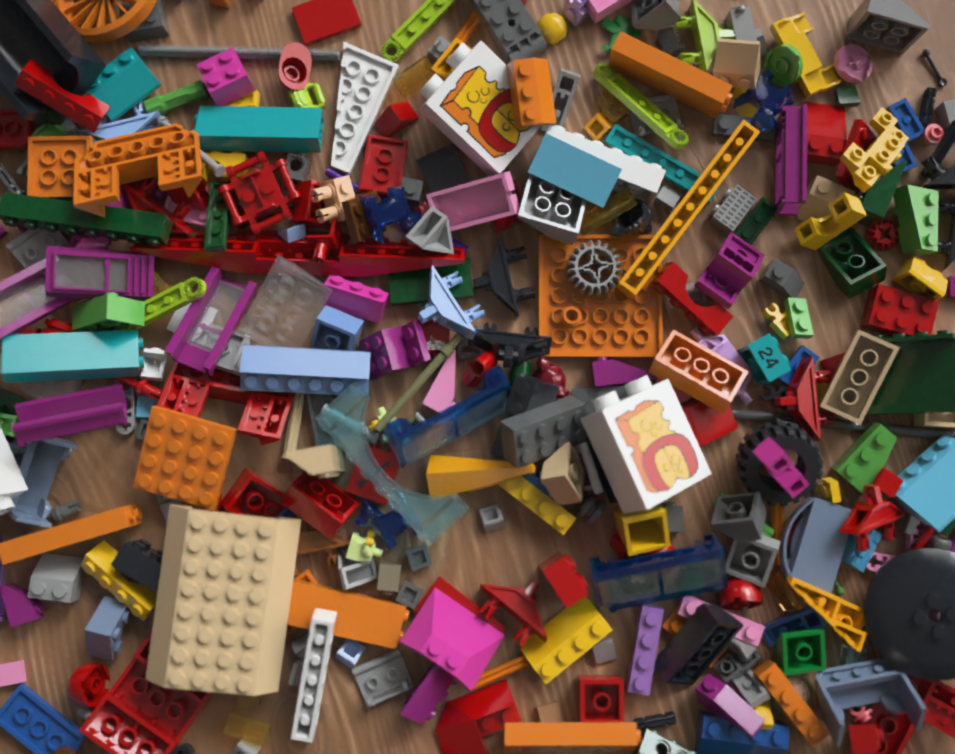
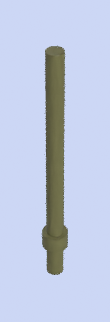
[374,333,463,433]

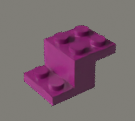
[694,232,765,309]
[359,320,431,380]

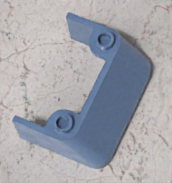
[7,437,78,528]
[815,658,926,747]

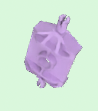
[690,327,753,405]

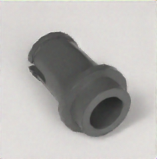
[51,499,82,521]

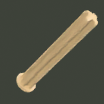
[280,393,306,459]

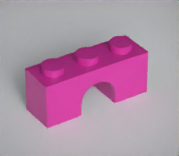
[752,437,810,498]

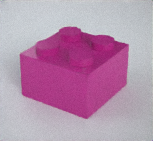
[196,47,255,106]

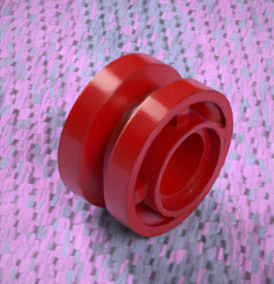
[40,318,74,334]

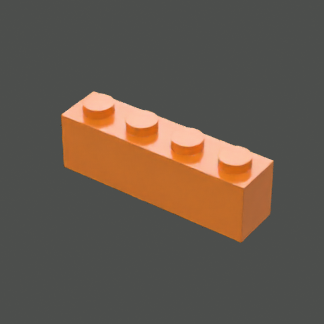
[752,659,830,747]

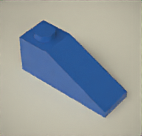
[762,603,828,647]

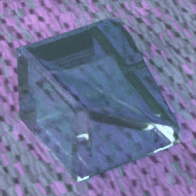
[840,643,868,665]

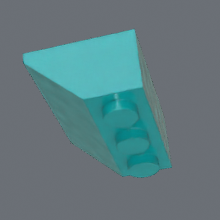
[87,47,162,122]

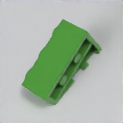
[893,184,939,256]
[72,292,145,332]
[831,422,897,495]

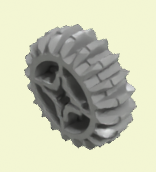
[566,240,623,296]

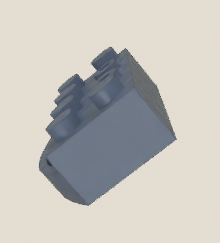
[779,497,852,593]

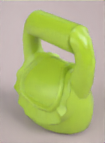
[288,83,326,108]

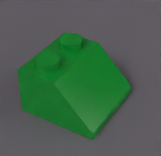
[774,628,826,676]

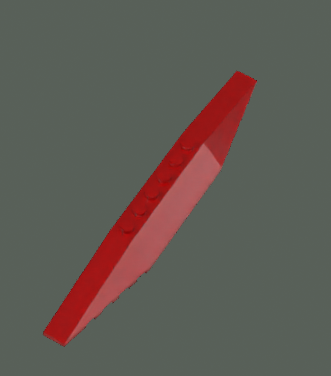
[130,230,465,278]

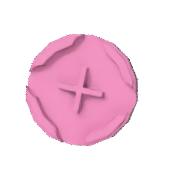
[834,44,872,84]

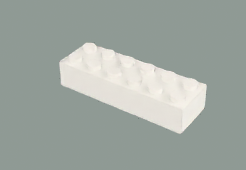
[546,125,666,204]

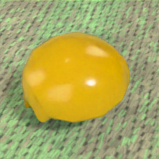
[537,13,568,44]

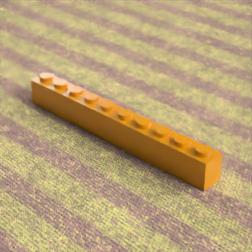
[616,119,760,299]

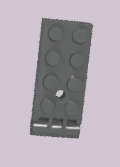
[468,0,548,63]

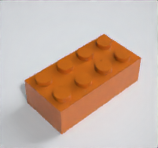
[649,330,749,414]

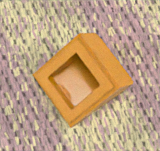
[583,113,613,141]

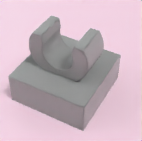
[427,36,451,60]

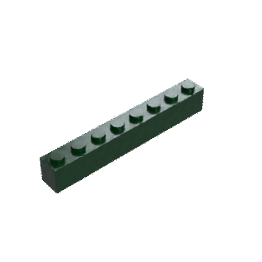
[0,192,173,247]

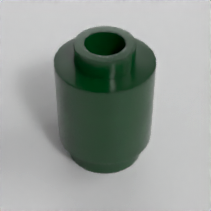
[509,360,531,386]

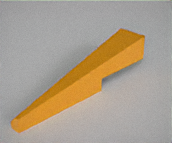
[426,455,536,502]
[787,575,867,652]

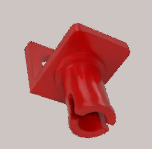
[306,219,342,265]

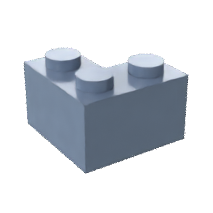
[85,596,132,661]

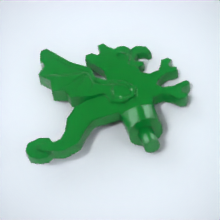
[601,15,641,52]

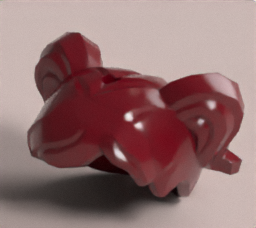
[531,356,570,399]

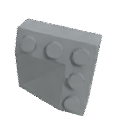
[845,0,930,54]
[517,173,587,245]

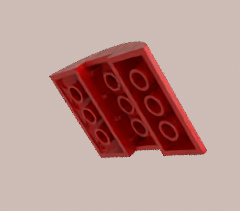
[79,631,214,754]

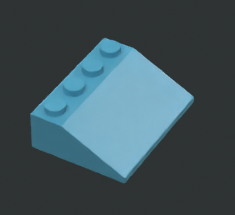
[888,433,955,532]

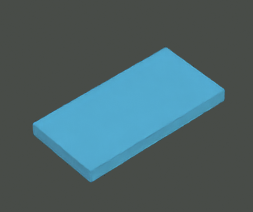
[528,133,622,208]

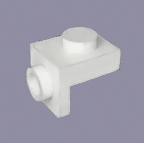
[140,347,168,382]

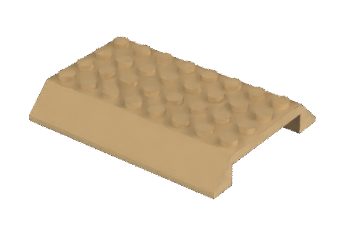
[146,504,301,696]

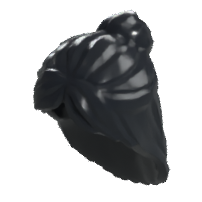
[610,199,653,237]

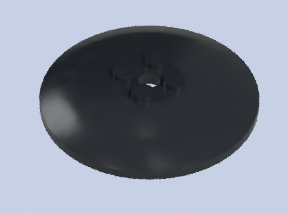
[864,548,955,681]

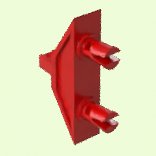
[123,177,195,234]
[774,357,836,441]
[839,484,910,551]
[478,580,548,648]

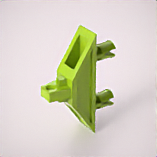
[673,0,735,72]

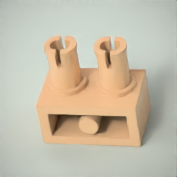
[310,175,355,223]

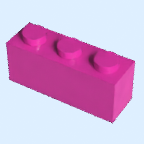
[320,275,389,323]

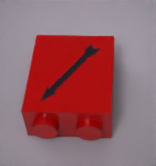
[346,442,403,505]

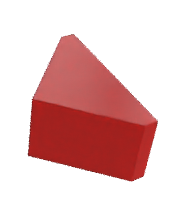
[375,101,419,138]

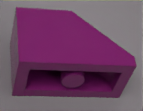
[0,583,44,628]

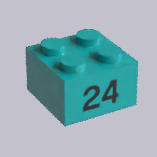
[737,333,791,386]

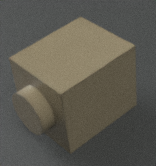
[377,562,402,595]

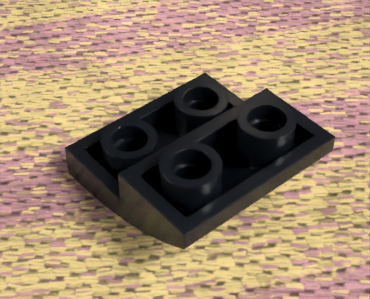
[416,144,470,193]

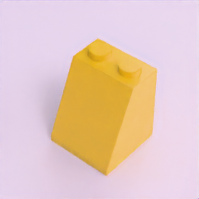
[613,504,671,556]

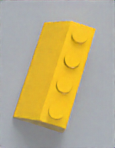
[520,596,613,684]

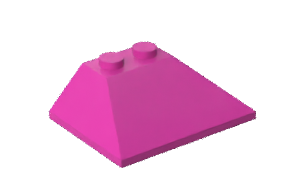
[399,588,505,691]

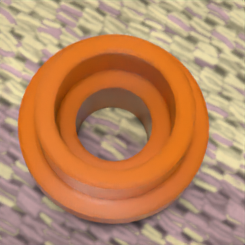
[561,306,582,327]

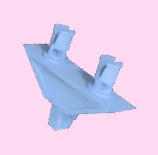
[78,101,161,141]
[418,265,485,340]

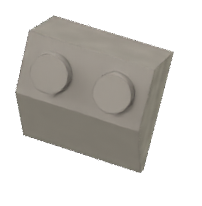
[27,553,84,603]

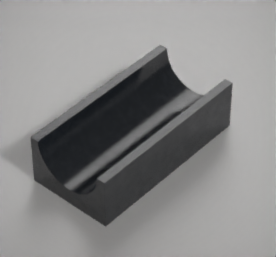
[0,0,107,125]

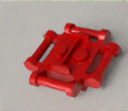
[217,151,301,235]

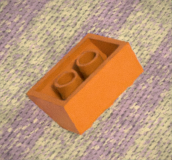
[507,58,556,129]

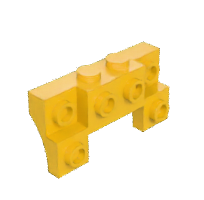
[769,12,842,98]
[839,107,909,193]

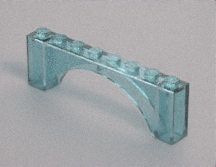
[315,382,470,546]

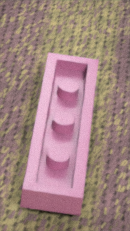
[676,594,765,646]

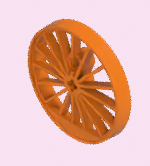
[55,0,157,43]

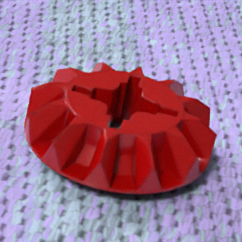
[866,218,899,251]

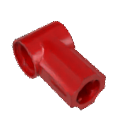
[462,351,498,388]

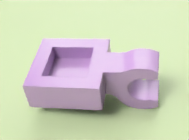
[563,0,588,27]

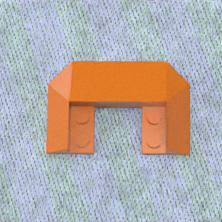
[73,123,203,218]

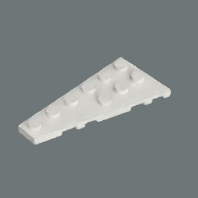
[331,42,399,175]

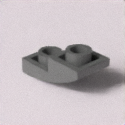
[713,650,762,683]

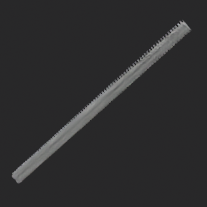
[138,44,340,61]

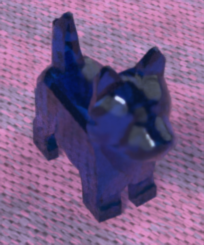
[733,69,794,131]
[360,186,422,244]
[355,489,425,550]

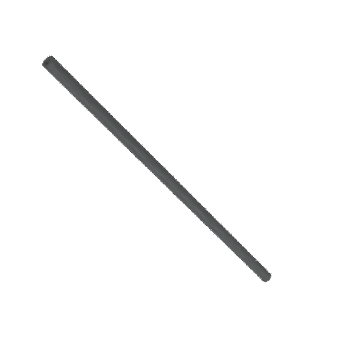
[680,403,955,439]

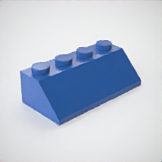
[694,710,790,754]

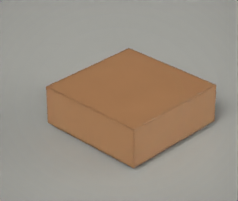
[537,701,563,723]

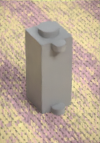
[725,5,757,41]

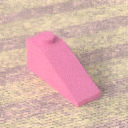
[422,350,456,416]

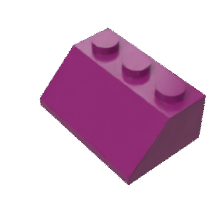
[400,663,457,725]

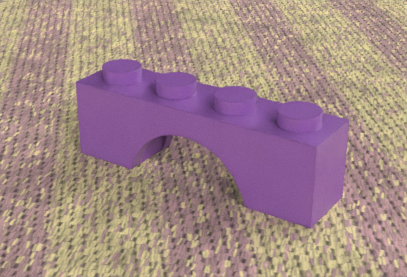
[624,603,664,696]

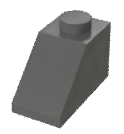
[759,258,805,298]

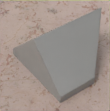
[405,206,454,254]
[337,547,378,590]

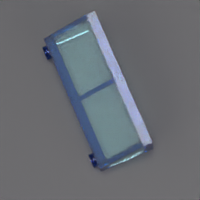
[382,365,510,468]
[589,533,728,613]

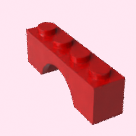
[15,59,110,133]
[651,262,734,336]

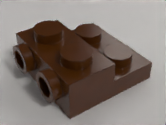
[341,190,387,243]

